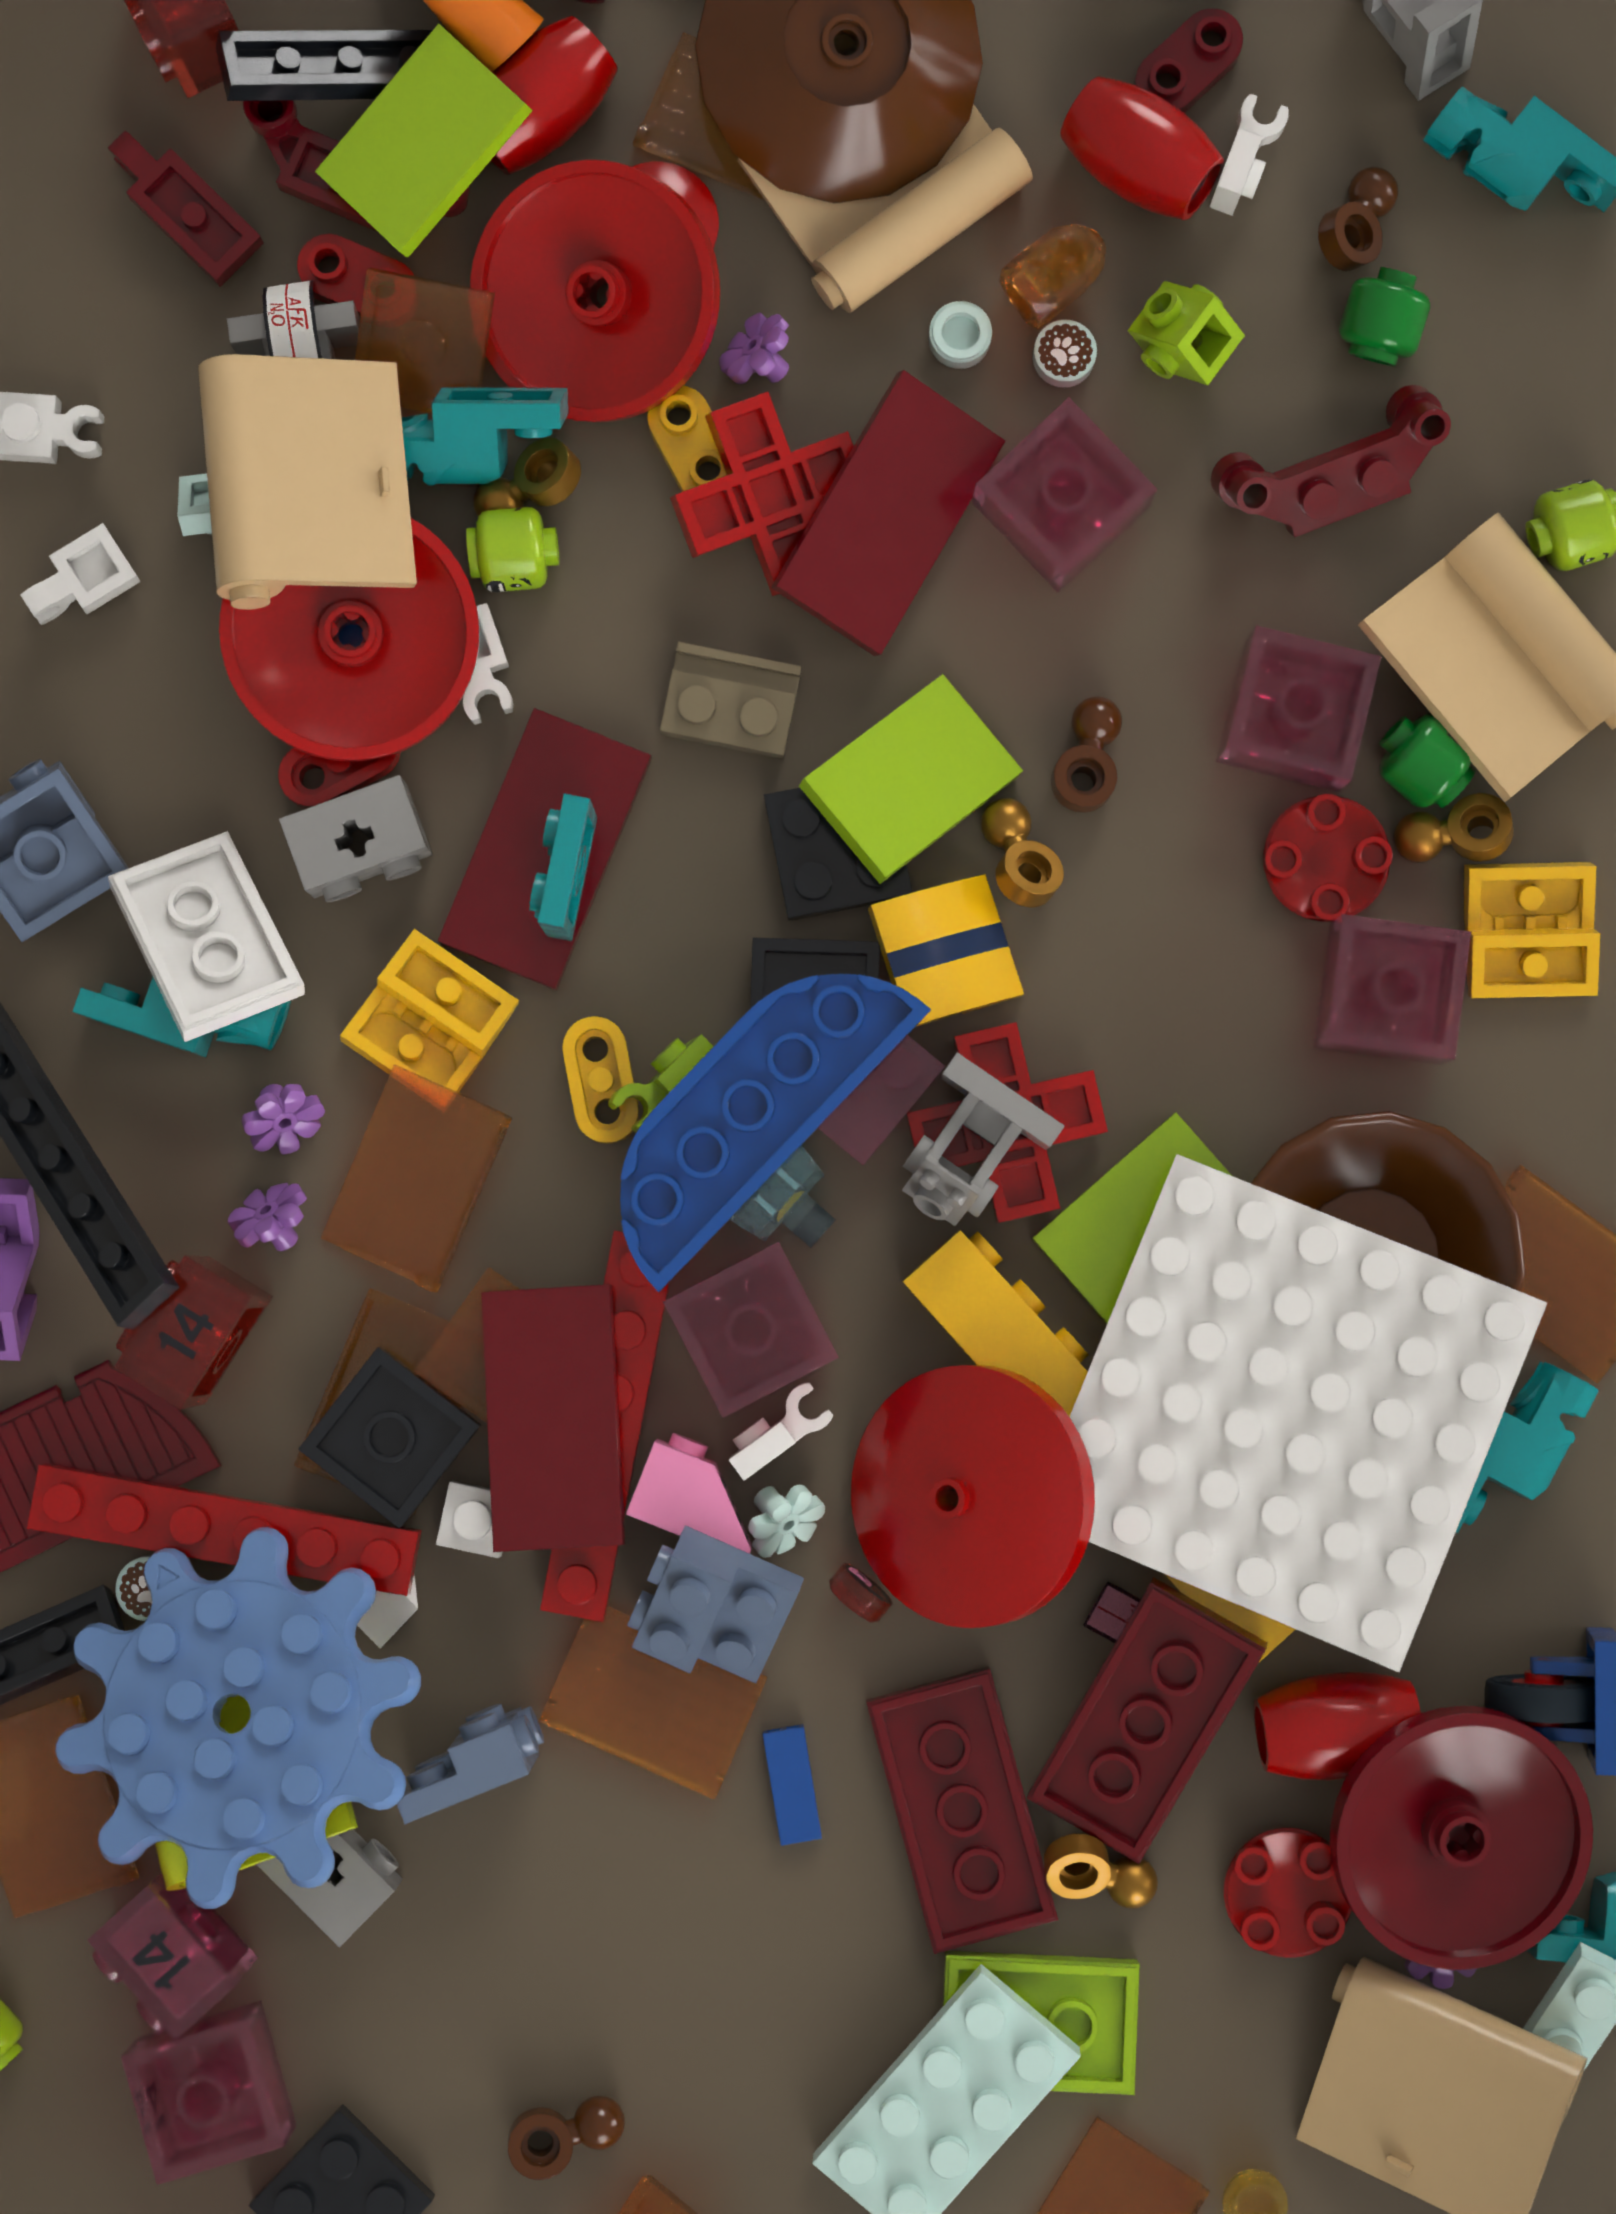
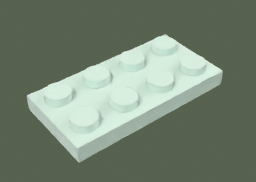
[812,1964,1081,2214]

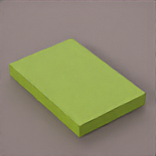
[315,23,533,258]
[799,674,1023,884]
[1031,1112,1232,1324]
[943,1951,1140,2095]

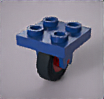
[1484,1627,1616,1776]

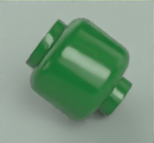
[1339,267,1430,367]
[1379,713,1476,808]

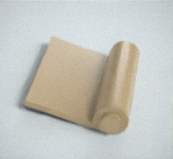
[737,104,1033,313]
[198,354,417,610]
[1358,512,1616,802]
[1296,1956,1587,2214]

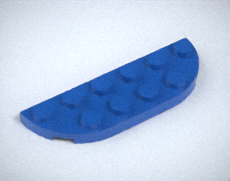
[620,974,931,1292]

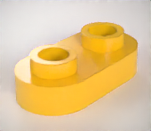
[647,386,727,492]
[562,1016,640,1144]

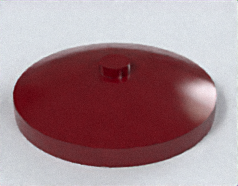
[1330,1706,1593,1970]

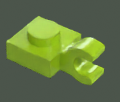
[608,1034,714,1133]

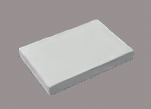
[108,831,305,1042]

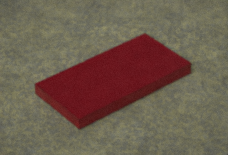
[771,370,1005,656]
[438,708,652,991]
[481,1284,625,1552]
[1026,1577,1267,1864]
[866,1666,1059,1954]

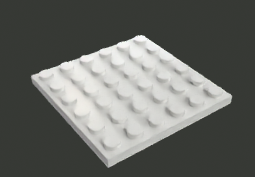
[1070,1154,1547,1672]

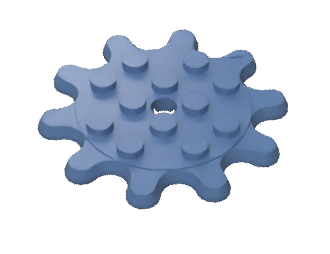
[56,1527,421,1909]

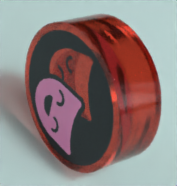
[829,1563,893,1623]

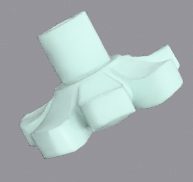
[748,1485,825,1558]

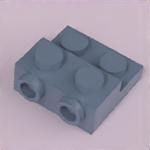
[0,759,129,942]
[627,1525,804,1684]
[397,1703,544,1824]

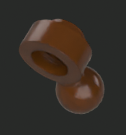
[1318,167,1398,271]
[1051,696,1122,813]
[508,2096,625,2180]

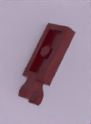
[107,130,264,287]

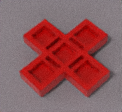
[670,391,854,597]
[906,1022,1108,1223]

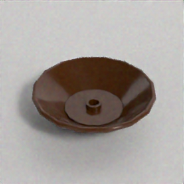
[695,0,983,204]
[1251,1111,1526,1292]

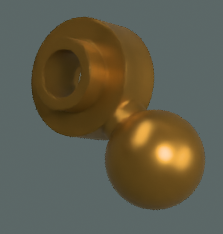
[473,438,581,517]
[1394,793,1513,862]
[981,798,1064,908]
[1044,1834,1158,1909]

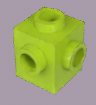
[1127,280,1245,386]

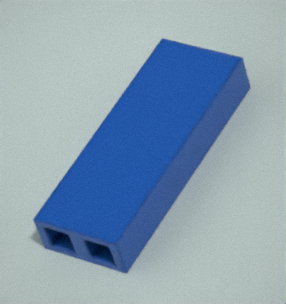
[762,1724,822,1846]

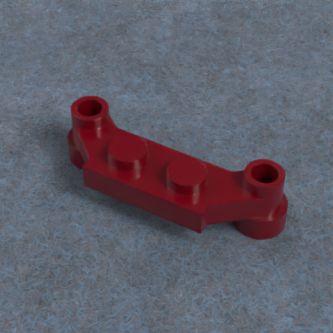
[243,100,471,232]
[1211,385,1451,537]

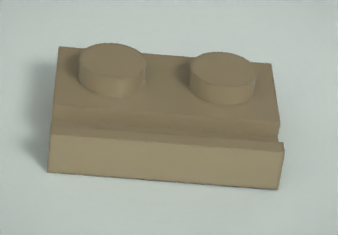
[660,641,802,759]

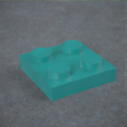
[529,793,598,941]

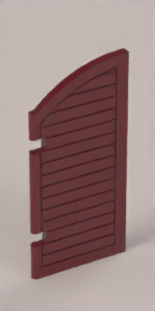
[0,1360,222,1573]

